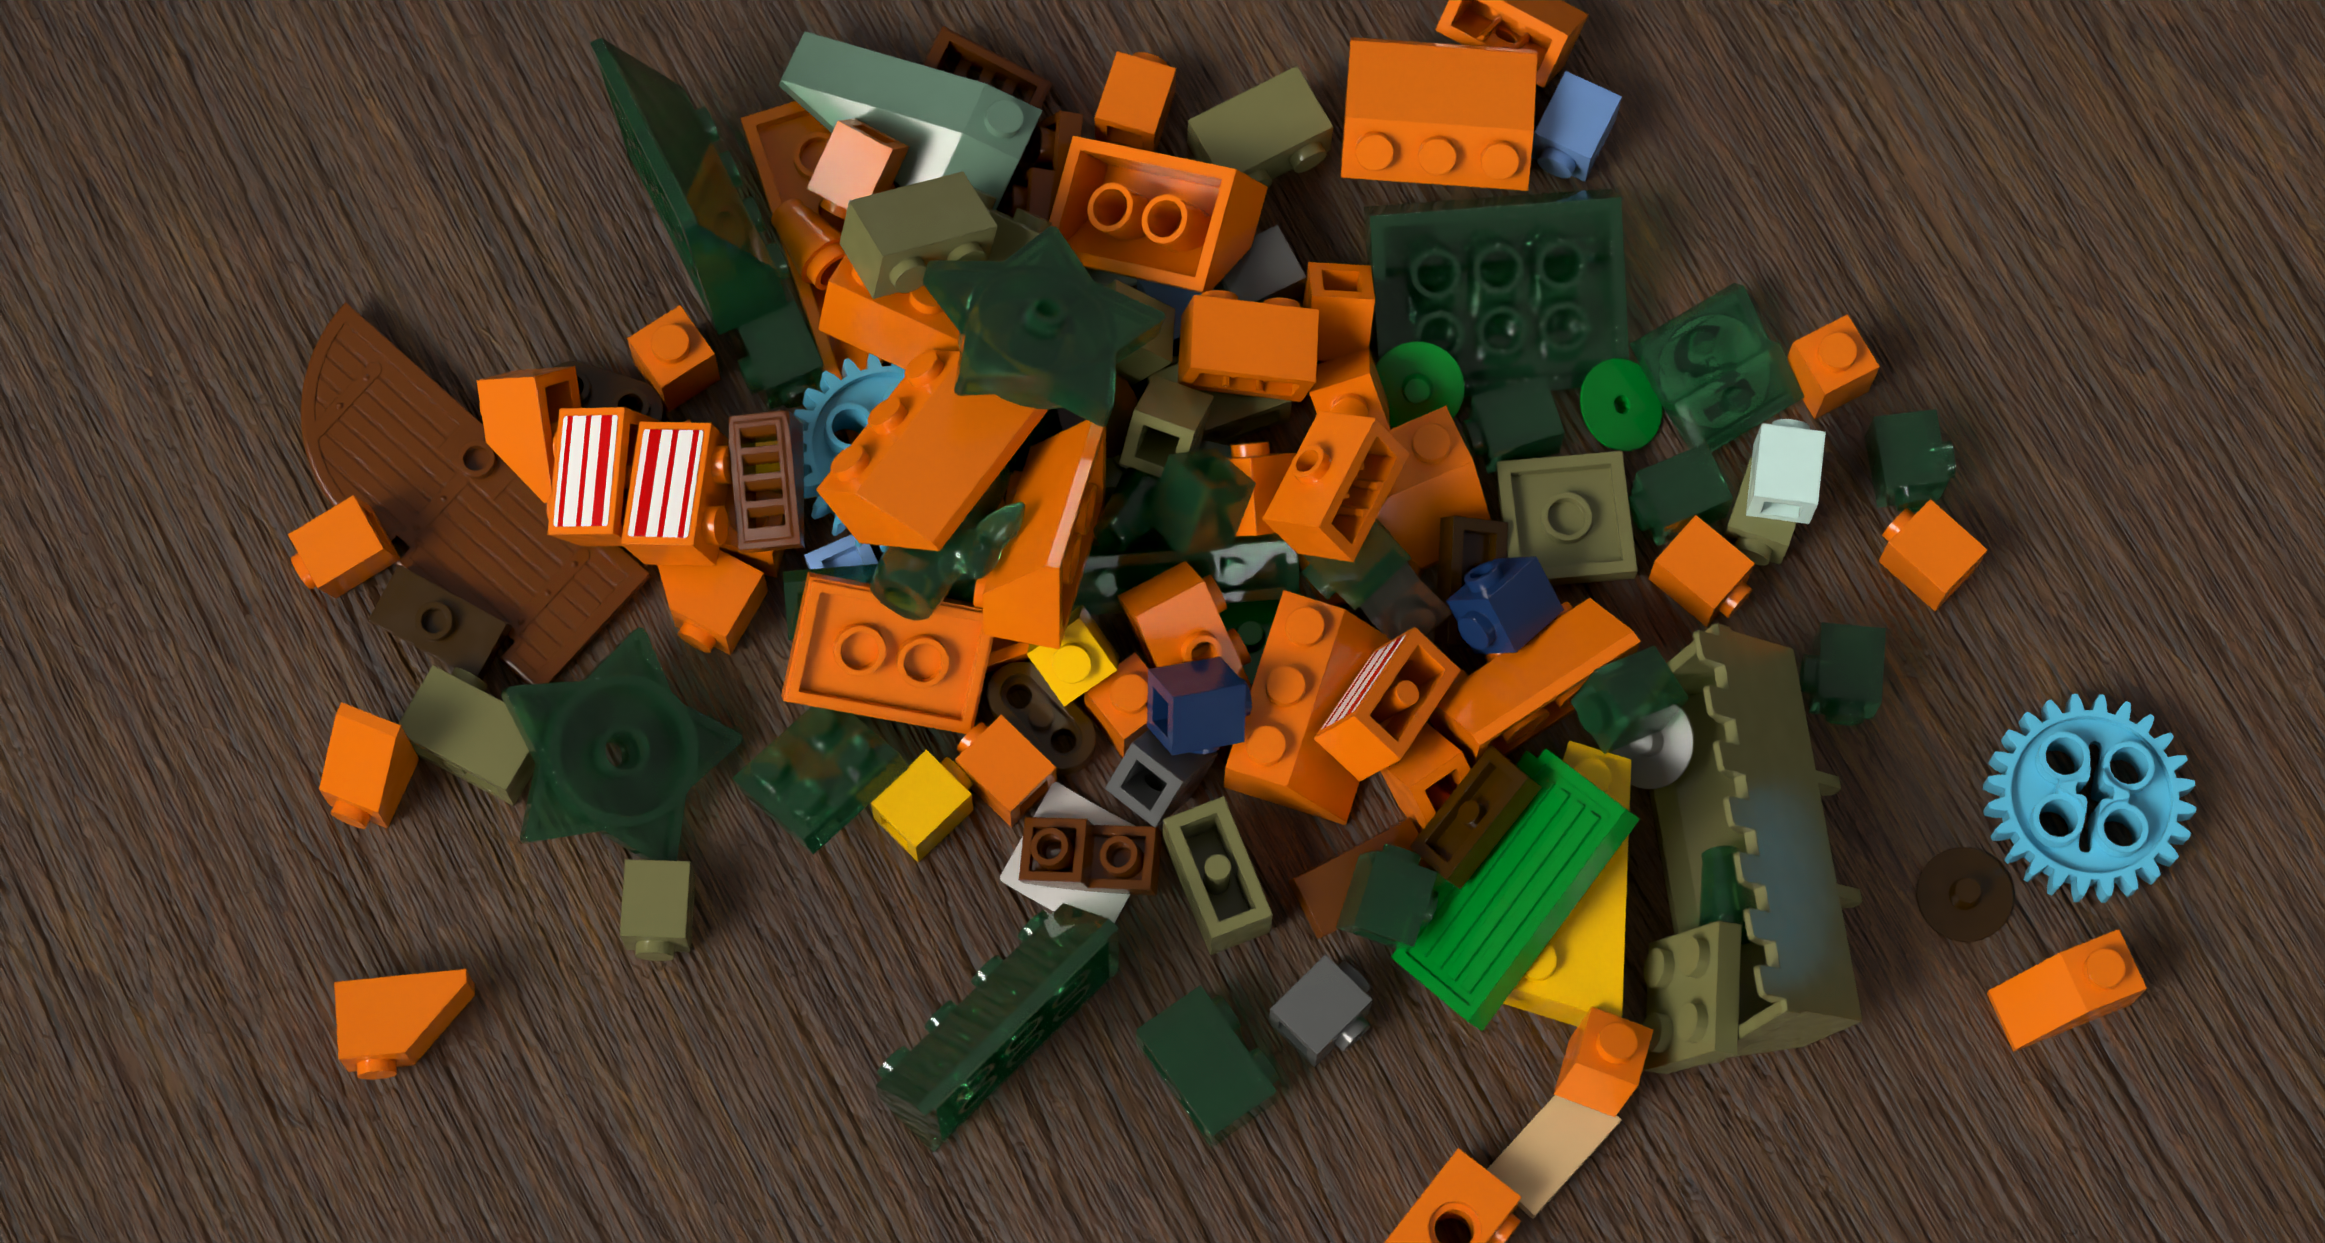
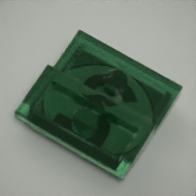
[1630,283,1805,459]

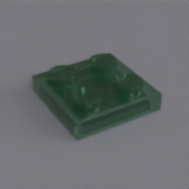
[732,706,909,855]

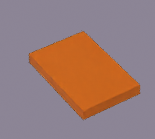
[781,572,994,734]

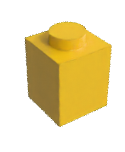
[1027,604,1119,706]
[870,750,974,863]

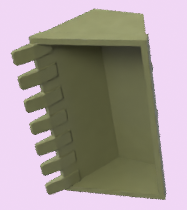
[1632,623,1863,1065]

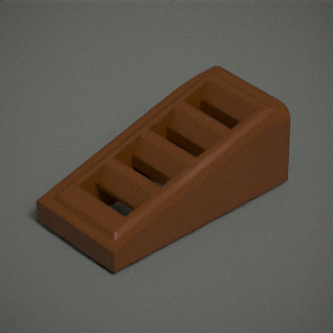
[922,26,1052,109]
[729,410,805,554]

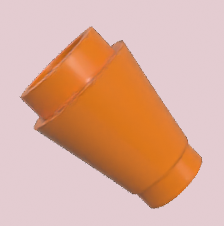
[771,198,845,290]

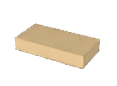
[1487,1095,1622,1219]

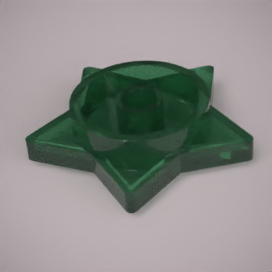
[922,226,1166,427]
[501,627,743,861]

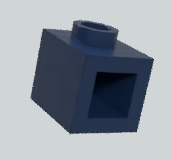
[1446,556,1564,654]
[1147,656,1252,755]

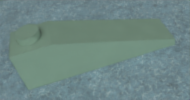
[779,31,1042,210]

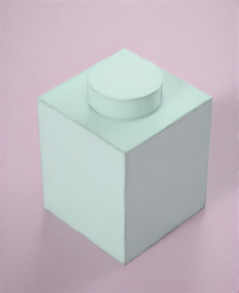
[1746,419,1826,524]

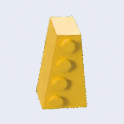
[1503,741,1631,1027]

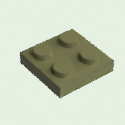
[1495,451,1637,586]
[1643,921,1741,1074]

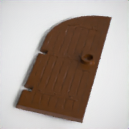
[301,302,651,696]

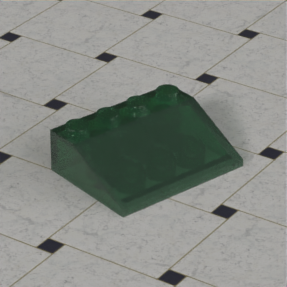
[590,38,790,335]
[1364,189,1629,397]
[875,903,1119,1152]

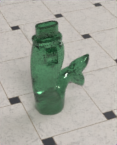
[870,454,1025,621]

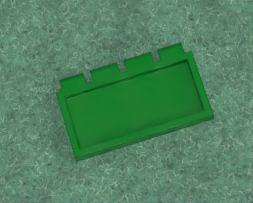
[1387,748,1640,1031]

